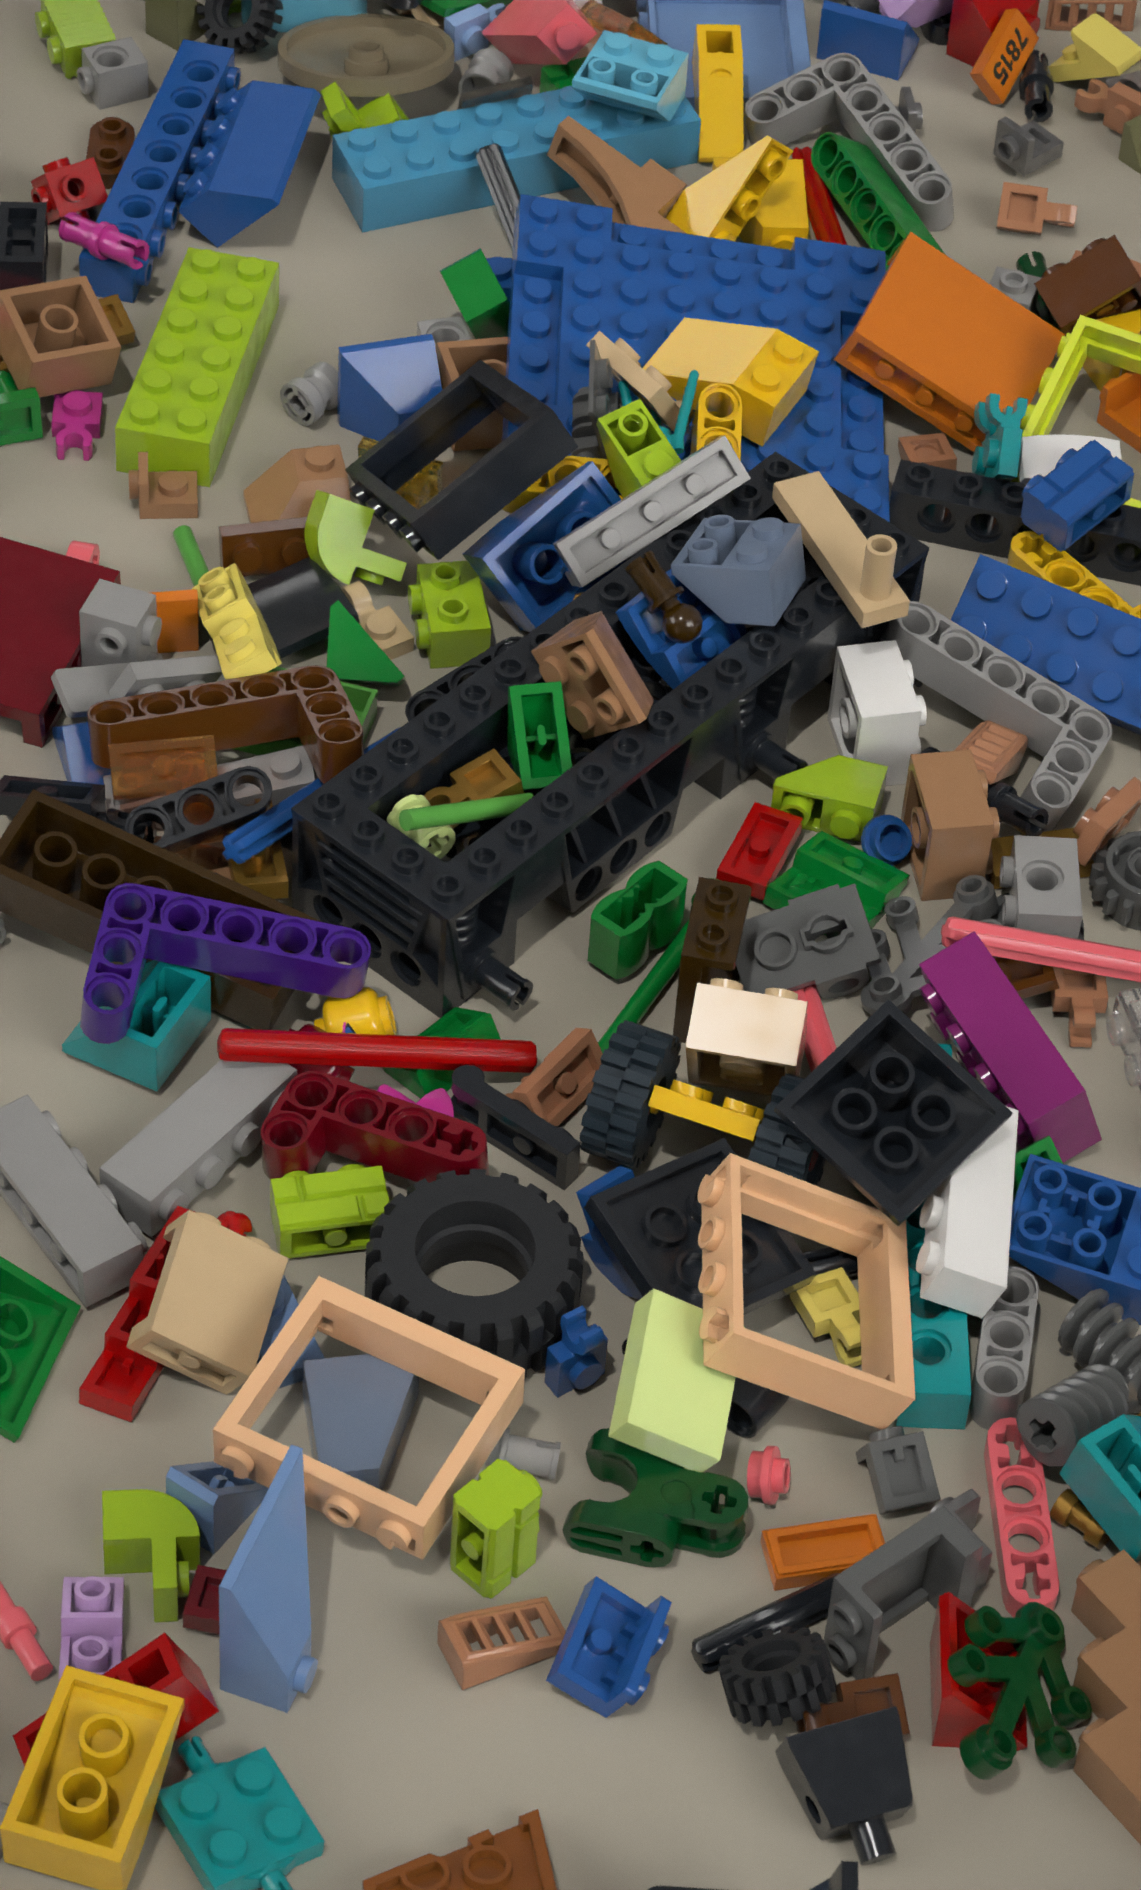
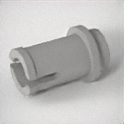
[485,1428,561,1480]

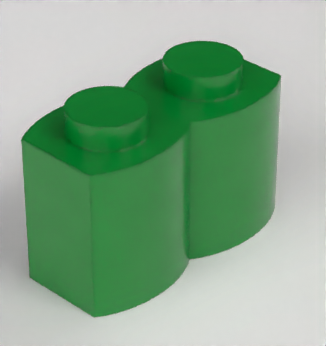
[587,861,688,979]

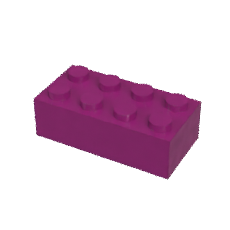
[919,931,1102,1163]

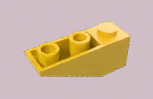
[692,24,744,162]
[666,135,793,241]

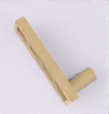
[772,471,910,628]

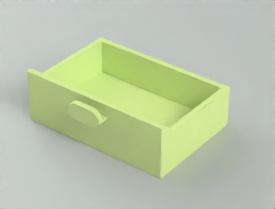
[608,1289,745,1473]

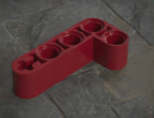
[260,1071,489,1183]

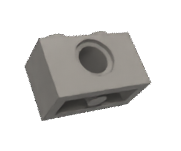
[1000,835,1083,939]

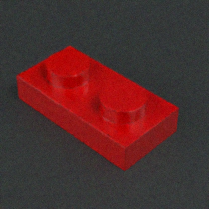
[716,802,803,900]

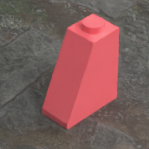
[481,0,597,65]

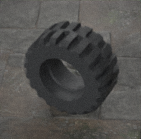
[364,1169,584,1378]

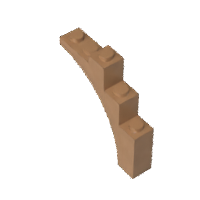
[547,115,687,234]
[1071,1550,1141,1845]

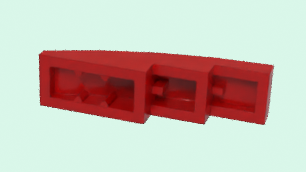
[79,1206,229,1422]

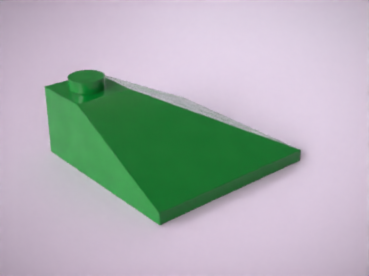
[0,1256,81,1443]

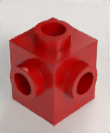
[31,157,108,225]

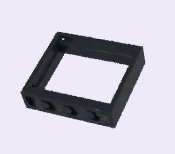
[345,360,578,561]

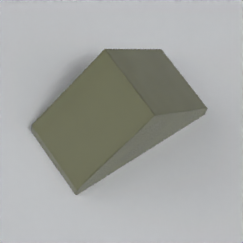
[145,0,207,51]

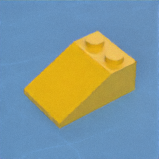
[642,317,819,446]
[0,1665,184,1890]

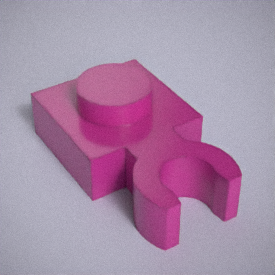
[52,391,103,461]

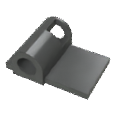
[736,884,881,998]

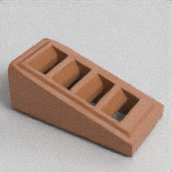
[1045,0,1138,31]
[954,720,1028,785]
[437,1596,566,1690]

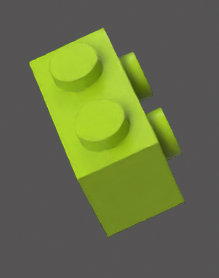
[408,560,491,669]

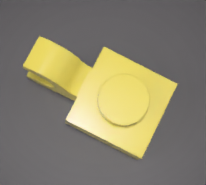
[790,1267,862,1367]

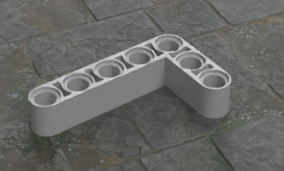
[745,53,954,231]
[880,601,1113,831]

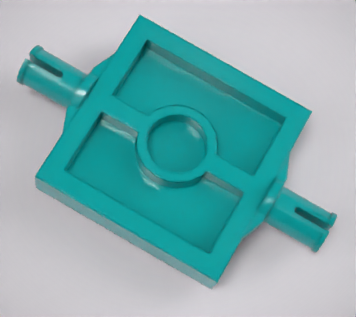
[155,1736,325,1890]

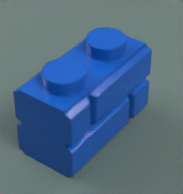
[1021,439,1135,552]

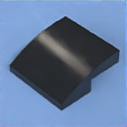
[247,557,360,658]

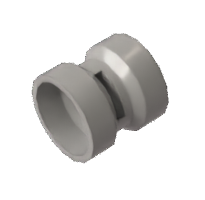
[459,48,514,107]
[280,361,338,426]

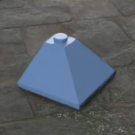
[219,1444,318,1713]

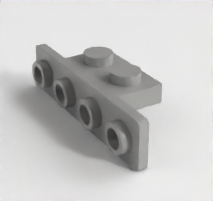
[51,655,226,718]

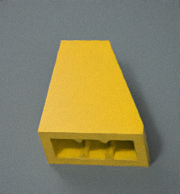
[712,157,809,250]

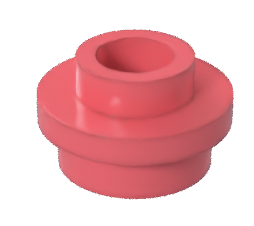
[747,1446,791,1505]

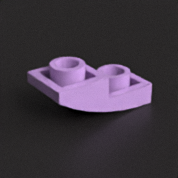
[59,1576,124,1681]

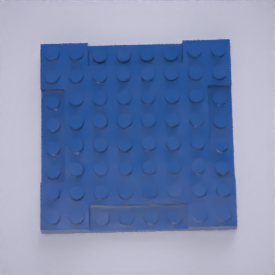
[502,194,890,522]

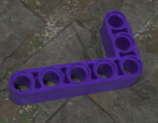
[80,883,371,1044]

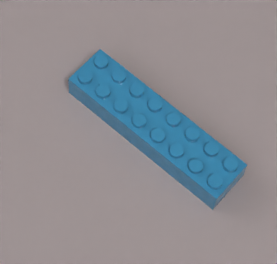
[332,86,701,233]

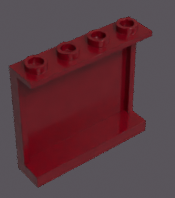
[0,537,121,748]

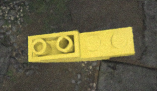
[192,563,282,680]

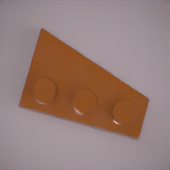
[362,1809,557,1890]

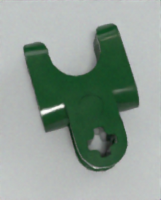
[562,1428,748,1568]

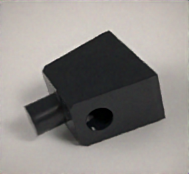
[775,1706,913,1866]

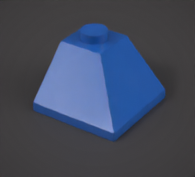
[337,334,442,442]

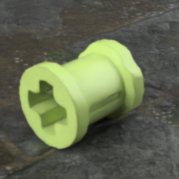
[387,794,455,859]

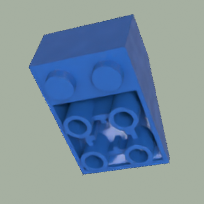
[1009,1154,1141,1325]

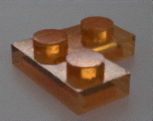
[108,735,224,844]

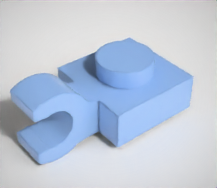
[444,3,506,62]

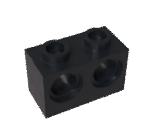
[0,202,49,290]

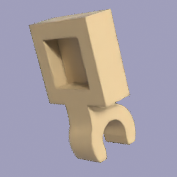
[342,581,414,660]

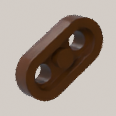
[86,117,135,189]

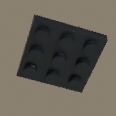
[584,1138,817,1315]

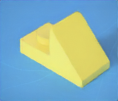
[1048,13,1141,82]

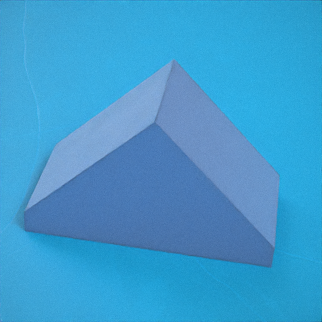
[166,1461,269,1554]

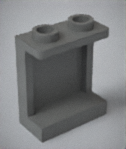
[824,1506,983,1680]

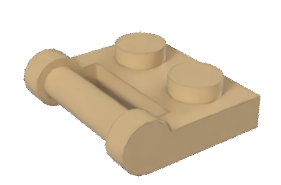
[586,331,694,432]

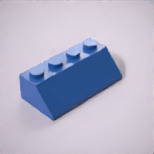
[178,80,321,248]

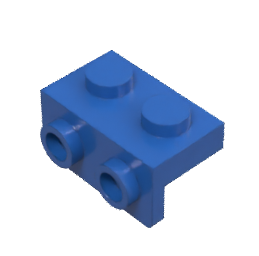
[546,1576,672,1718]

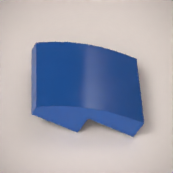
[615,569,748,689]

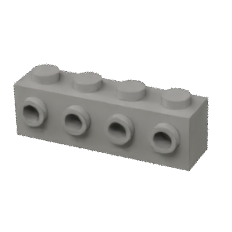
[99,1060,297,1237]
[0,1094,147,1307]

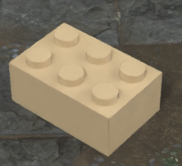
[685,978,808,1096]

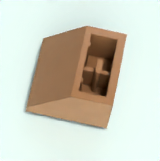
[531,611,654,740]

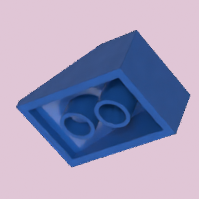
[462,461,628,632]

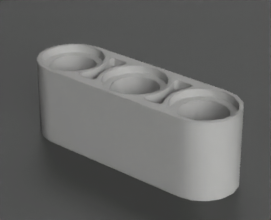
[969,1266,1039,1430]

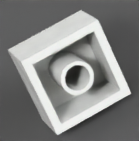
[827,640,927,786]

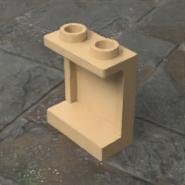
[126,1210,288,1395]

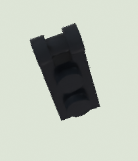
[451,1065,581,1191]

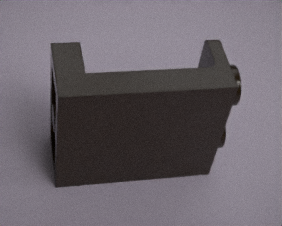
[673,877,752,1043]

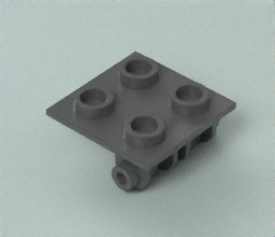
[571,340,623,459]

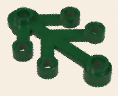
[948,1602,1092,1780]

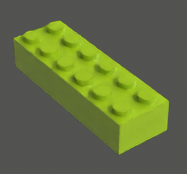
[115,247,279,487]

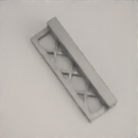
[553,435,751,587]

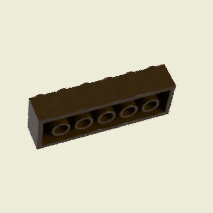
[0,789,321,1030]

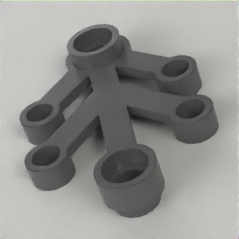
[861,875,1001,1015]

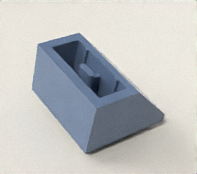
[671,515,806,626]

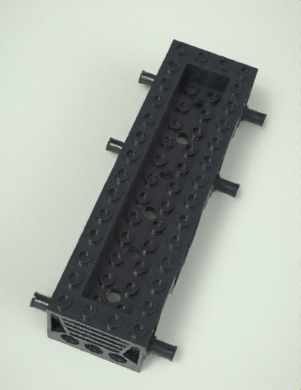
[280,452,930,1018]

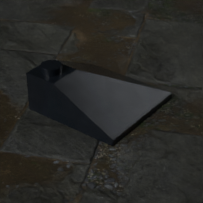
[774,999,1013,1227]

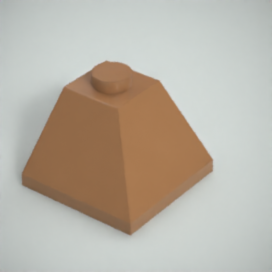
[243,444,351,523]

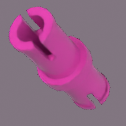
[59,212,149,270]

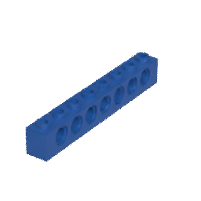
[79,39,241,303]

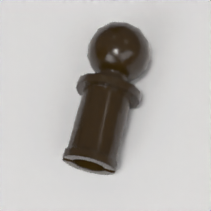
[624,550,703,644]

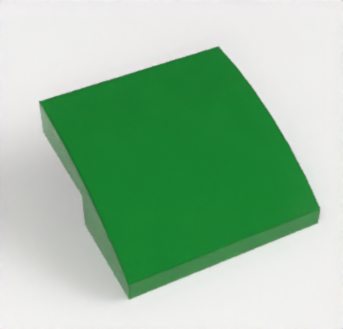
[763,831,910,935]

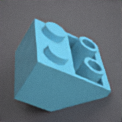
[572,30,689,122]

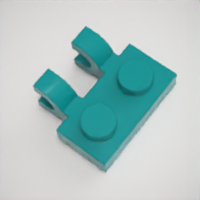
[972,393,1028,481]

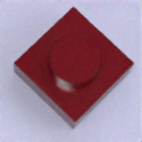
[183,1565,227,1634]

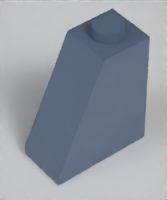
[303,1354,419,1491]

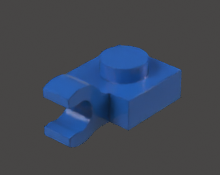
[545,1305,608,1398]

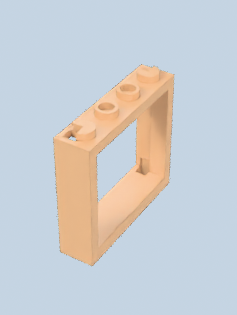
[697,1153,915,1430]
[213,1276,525,1560]

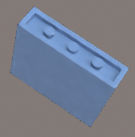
[635,0,811,112]

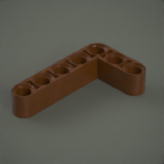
[87,665,364,784]

